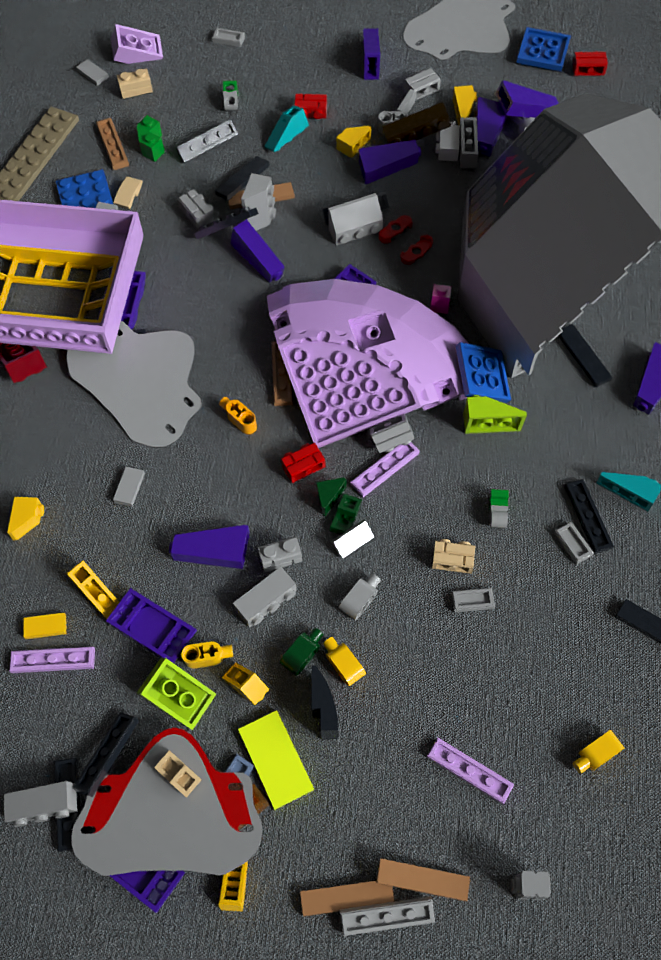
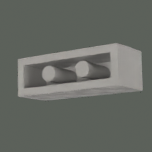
[459,118,478,168]
[233,567,297,628]
[4,781,77,827]

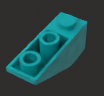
[264,105,309,152]

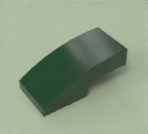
[330,493,362,535]

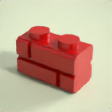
[572,51,608,76]
[294,94,327,119]
[281,442,326,483]

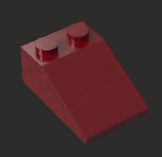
[0,343,47,383]

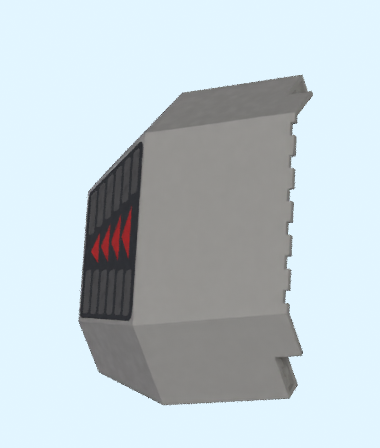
[458,93,661,378]

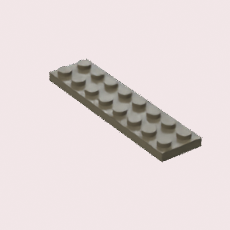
[0,107,79,201]

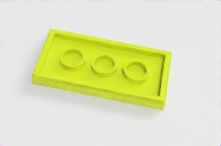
[238,710,314,810]

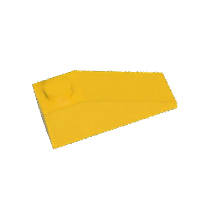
[452,85,477,125]
[66,561,120,619]

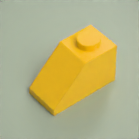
[336,126,371,158]
[7,497,44,540]
[222,662,269,705]

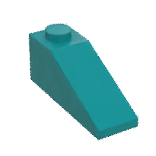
[596,472,661,512]

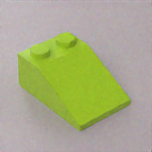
[463,395,527,434]
[137,658,216,730]

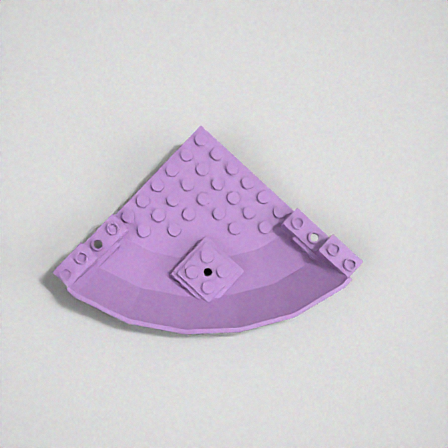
[267,279,469,448]

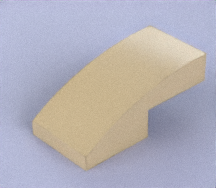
[113,177,143,209]
[154,750,202,798]

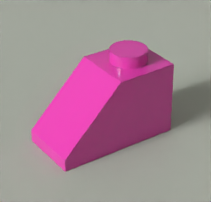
[430,284,451,314]

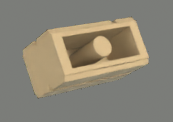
[117,69,153,99]
[432,539,475,574]

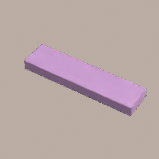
[350,442,420,498]
[9,647,95,673]
[427,738,514,805]

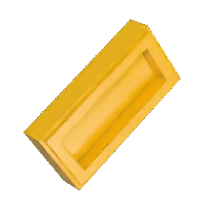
[24,613,66,639]

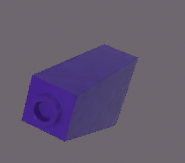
[363,28,380,80]
[495,80,559,118]
[476,97,507,156]
[358,140,421,184]
[230,219,285,283]
[633,342,661,415]
[169,525,250,569]

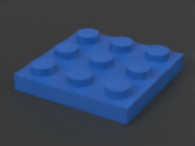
[517,27,571,72]
[56,169,113,208]
[455,342,511,403]

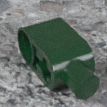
[280,627,324,676]

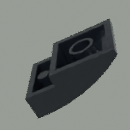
[311,665,339,740]

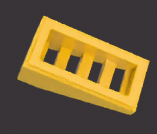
[219,861,248,911]

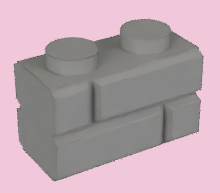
[404,68,441,101]
[178,189,214,229]
[370,414,415,453]
[258,536,303,573]
[511,871,551,900]

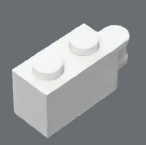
[435,121,460,161]

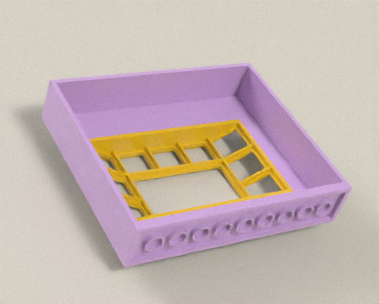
[0,200,144,354]

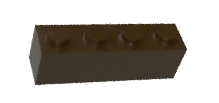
[382,102,451,144]

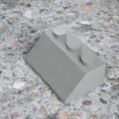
[241,173,276,231]
[328,193,383,245]

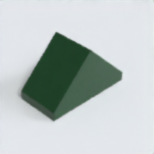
[316,477,347,517]

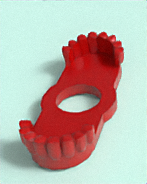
[379,215,412,244]
[400,234,433,265]

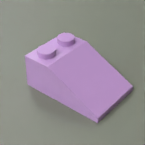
[111,24,163,64]

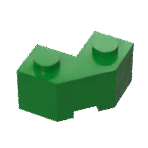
[137,115,165,162]

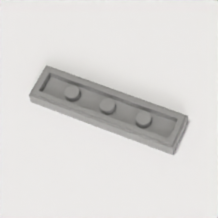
[340,896,435,936]

